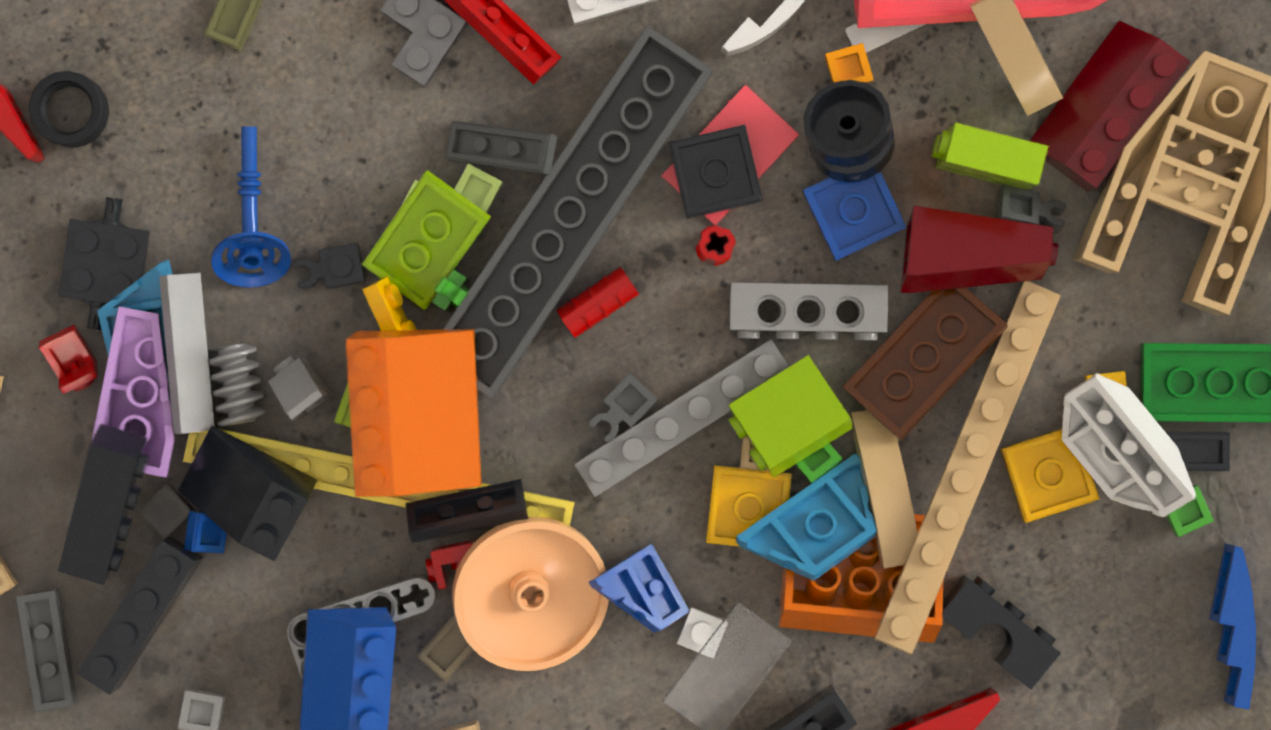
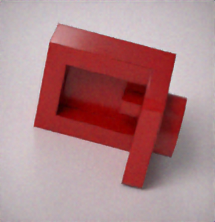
[39,324,98,394]

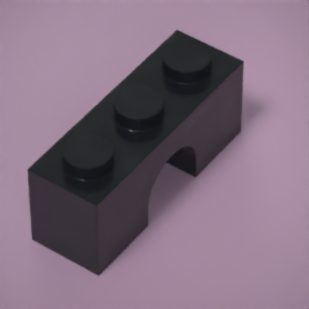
[942,575,1061,690]

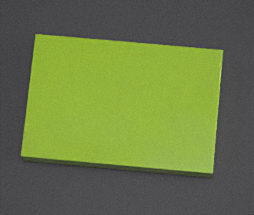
[362,170,491,310]

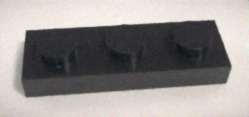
[405,479,529,543]

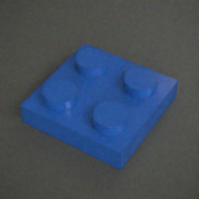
[802,172,907,261]

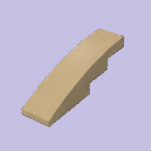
[850,410,918,569]

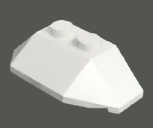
[1062,374,1196,517]

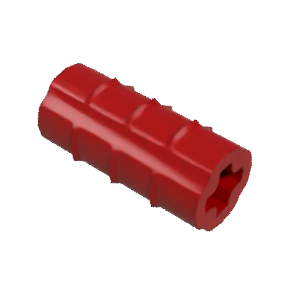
[695,225,736,266]
[556,266,640,338]

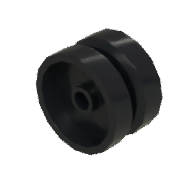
[803,80,895,182]

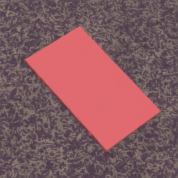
[661,85,800,225]

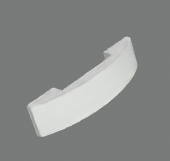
[721,0,806,57]

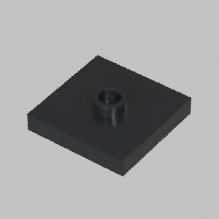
[669,125,763,219]

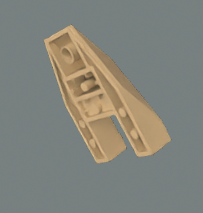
[1073,51,1271,316]

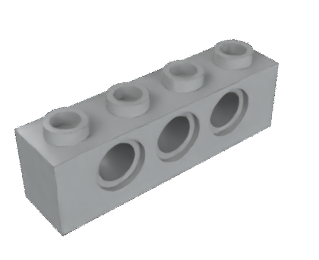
[728,283,888,340]

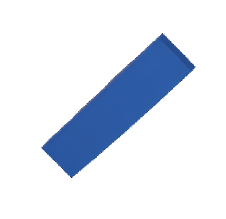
[1209,543,1256,710]

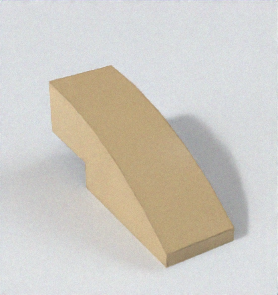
[970,0,1063,116]

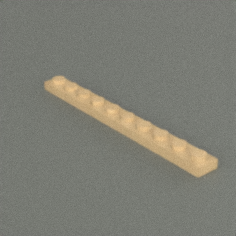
[873,281,1061,655]

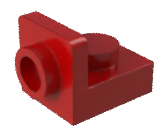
[425,538,479,590]

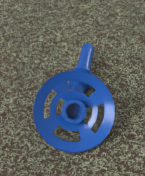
[211,126,291,288]

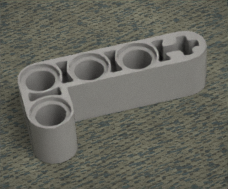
[287,574,438,680]

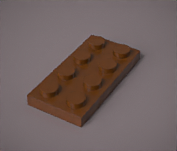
[843,287,1008,441]

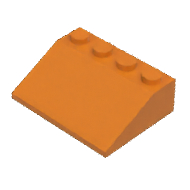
[346,329,482,497]
[779,514,943,643]

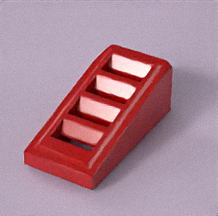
[0,84,45,163]

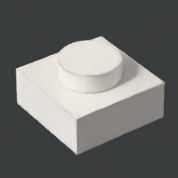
[677,606,727,658]

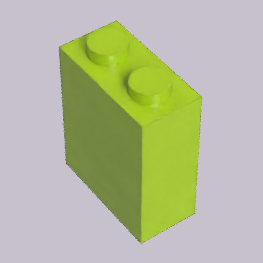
[931,122,1048,190]
[728,355,853,478]

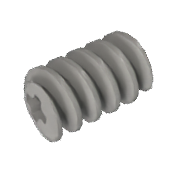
[208,343,266,427]

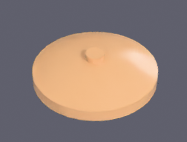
[452,517,609,671]

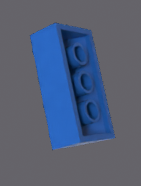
[299,607,396,730]

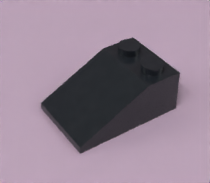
[178,426,317,562]

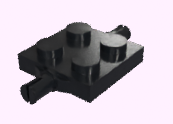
[58,197,150,330]

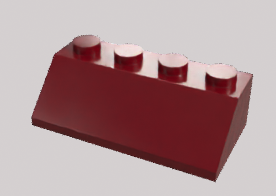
[1029,21,1191,192]

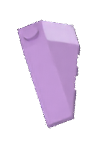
[92,306,175,477]

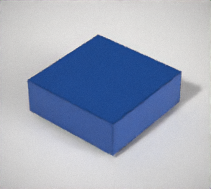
[184,511,227,553]

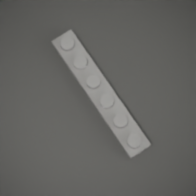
[574,339,789,497]

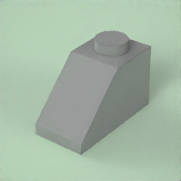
[268,356,333,420]

